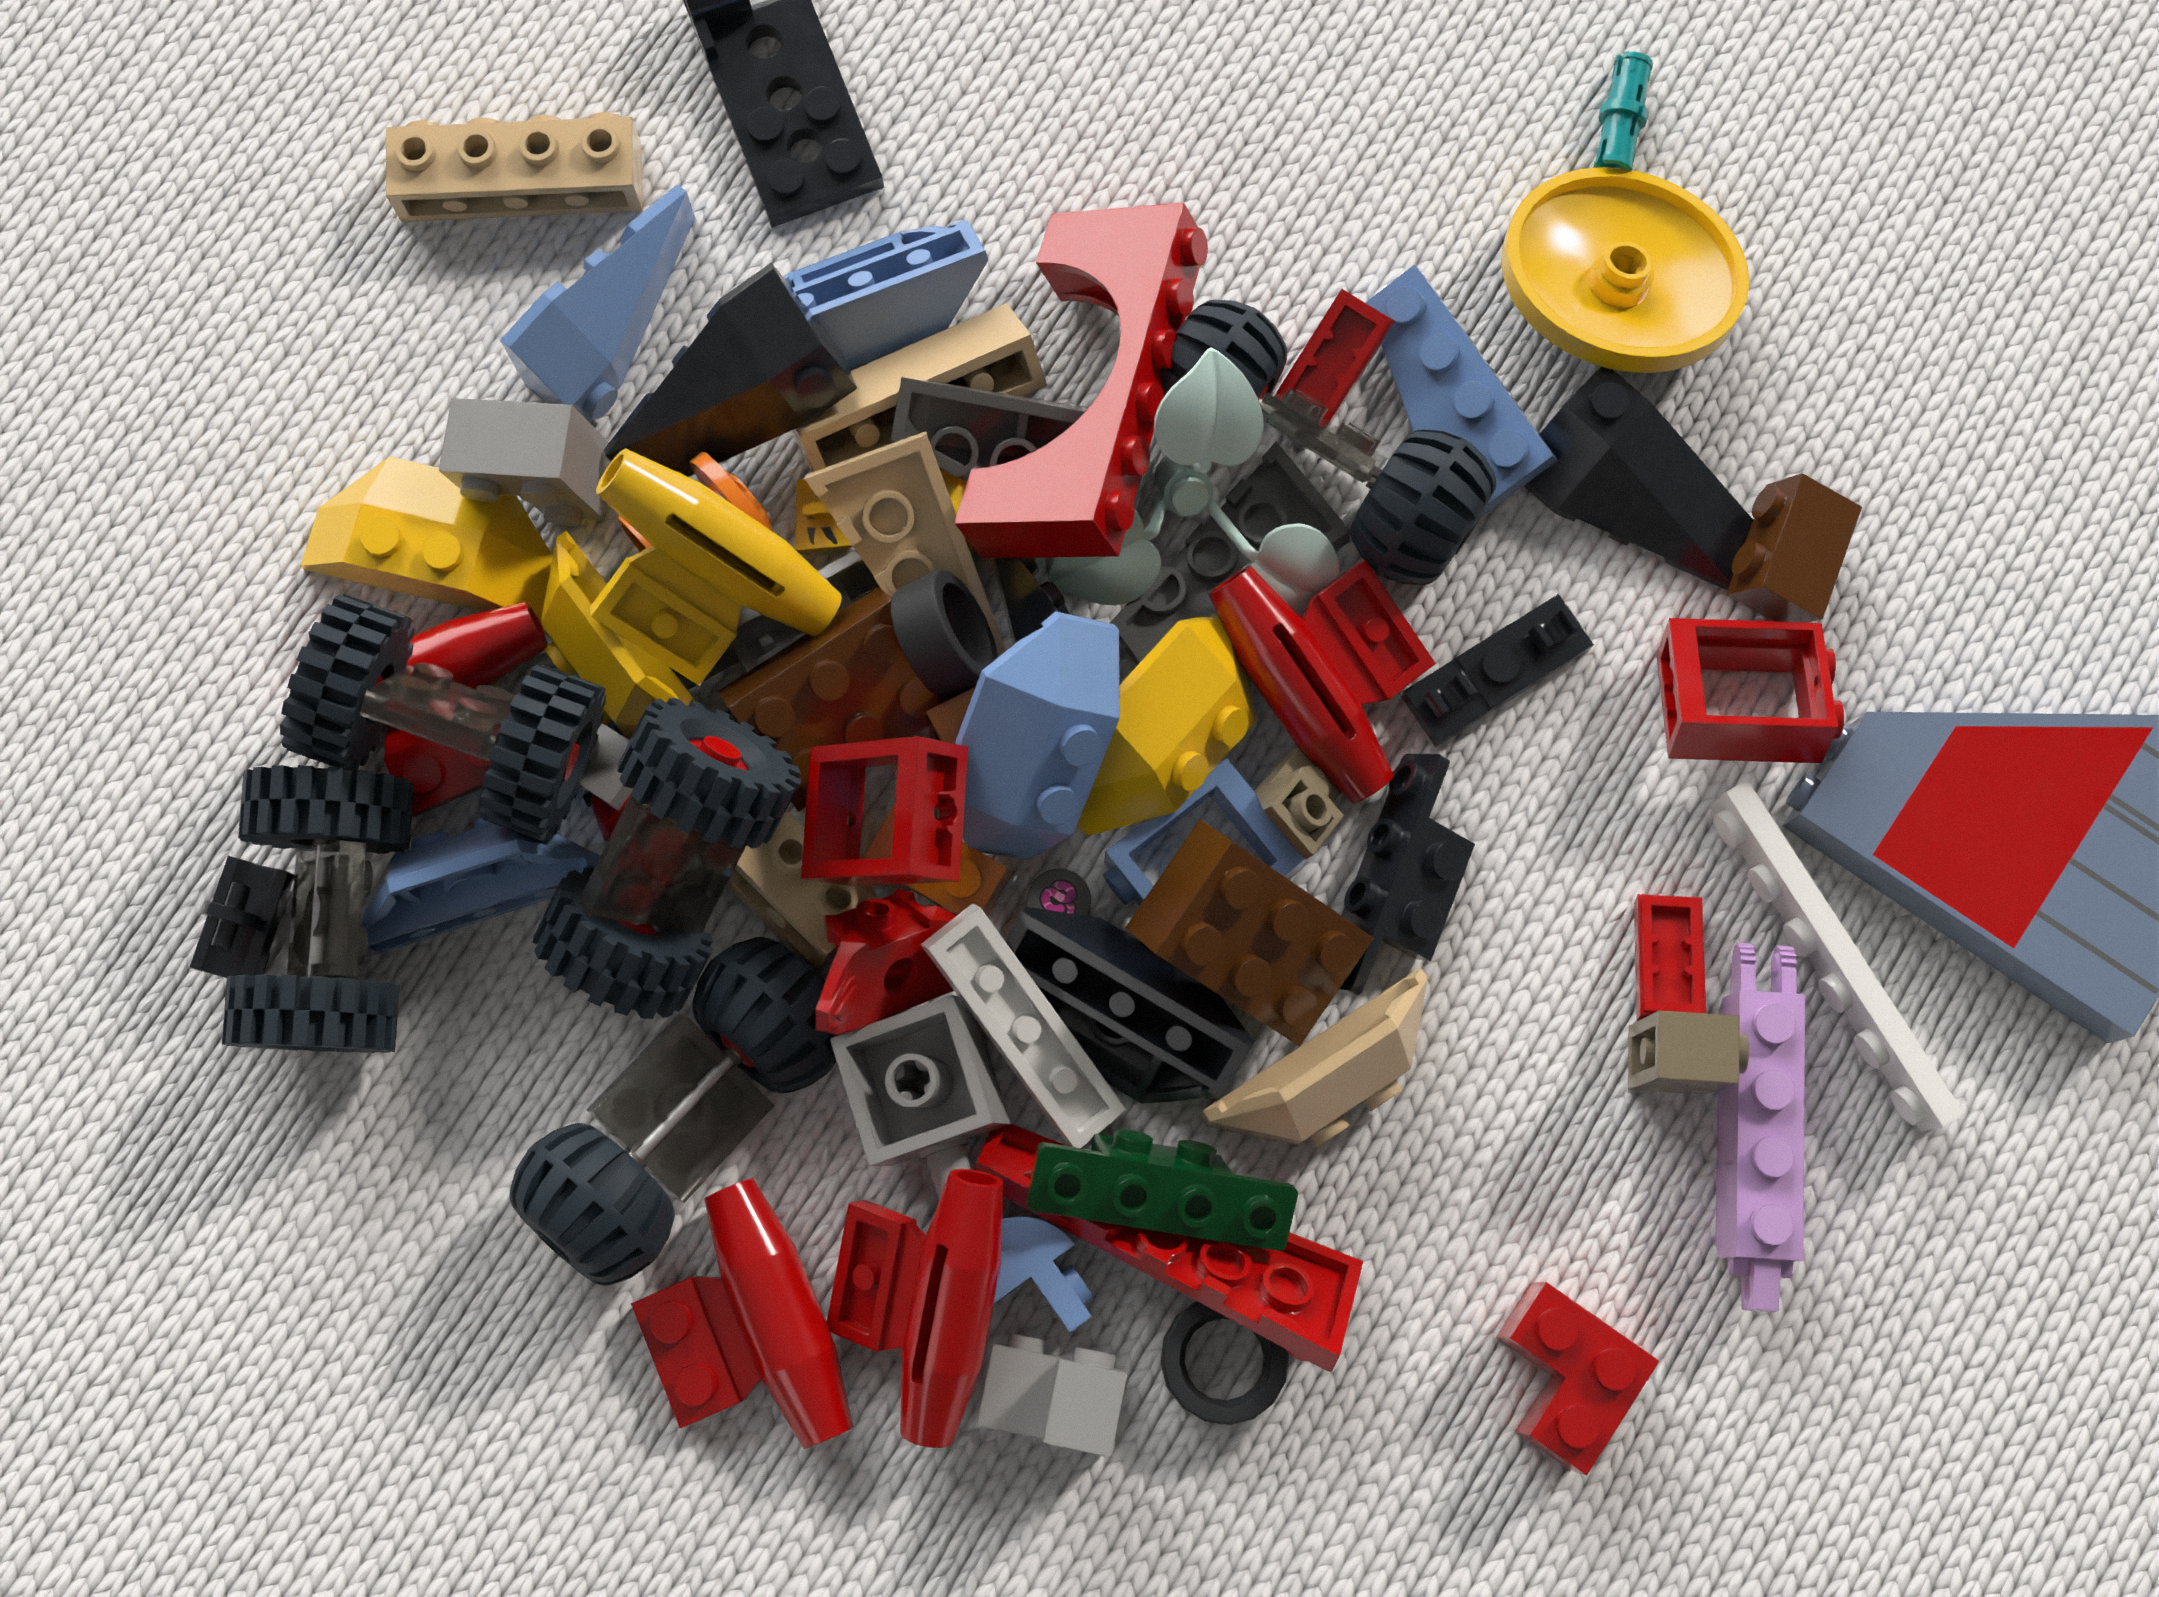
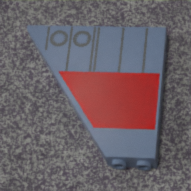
[1782,712,2159,1043]

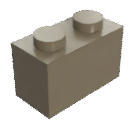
[1628,1011,1749,1095]

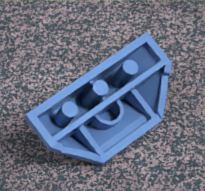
[783,220,988,371]
[955,612,1120,860]
[347,818,612,958]

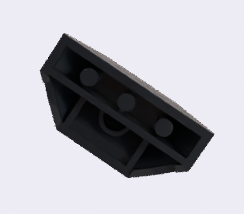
[1006,907,1254,1104]

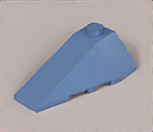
[500,184,695,422]

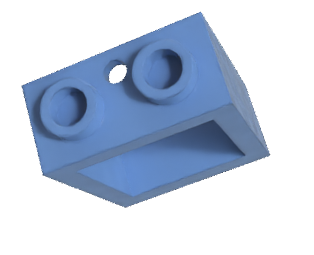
[1103,758,1307,907]

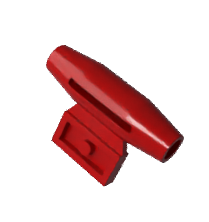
[1208,560,1436,804]
[382,601,548,817]
[826,1169,1003,1448]
[631,1178,854,1449]

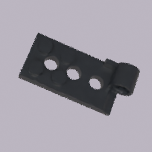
[683,0,884,228]

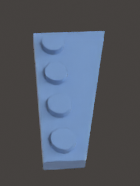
[1366,264,1558,517]

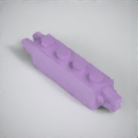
[1716,943,1805,1312]

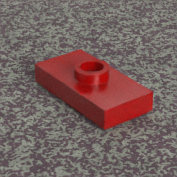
[1275,288,1394,428]
[1634,894,1706,1021]

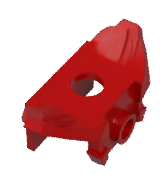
[815,888,956,1035]

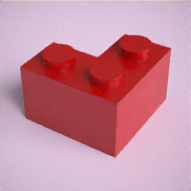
[1496,1282,1660,1476]

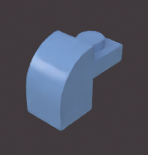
[994,1217,1094,1332]

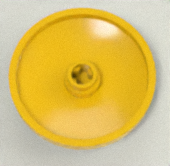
[1501,168,1749,373]

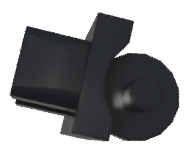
[190,856,295,978]

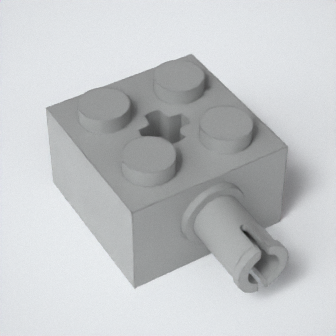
[830,995,1011,1199]

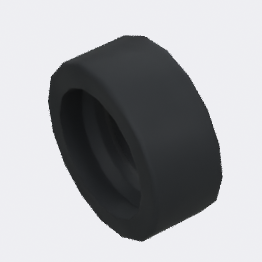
[890,569,998,700]
[1160,1301,1289,1425]

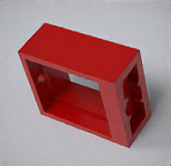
[1656,618,1844,764]
[801,736,968,886]

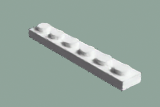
[1709,779,1965,1132]

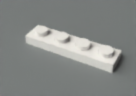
[921,904,1126,1148]

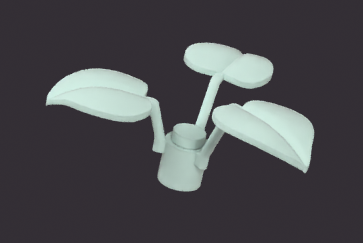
[1048,348,1340,618]

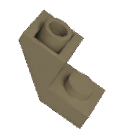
[1255,747,1344,859]

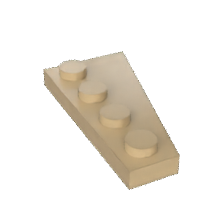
[805,431,1006,657]

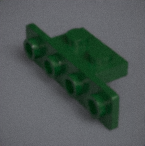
[1026,1129,1298,1251]

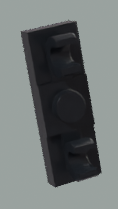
[1401,594,1594,747]

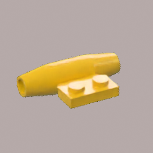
[589,449,842,685]

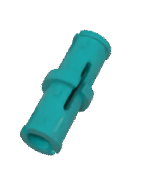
[1593,51,1654,171]

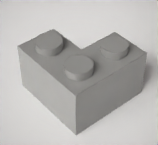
[438,398,611,526]
[976,1333,1128,1457]

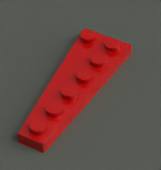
[974,1124,1363,1372]

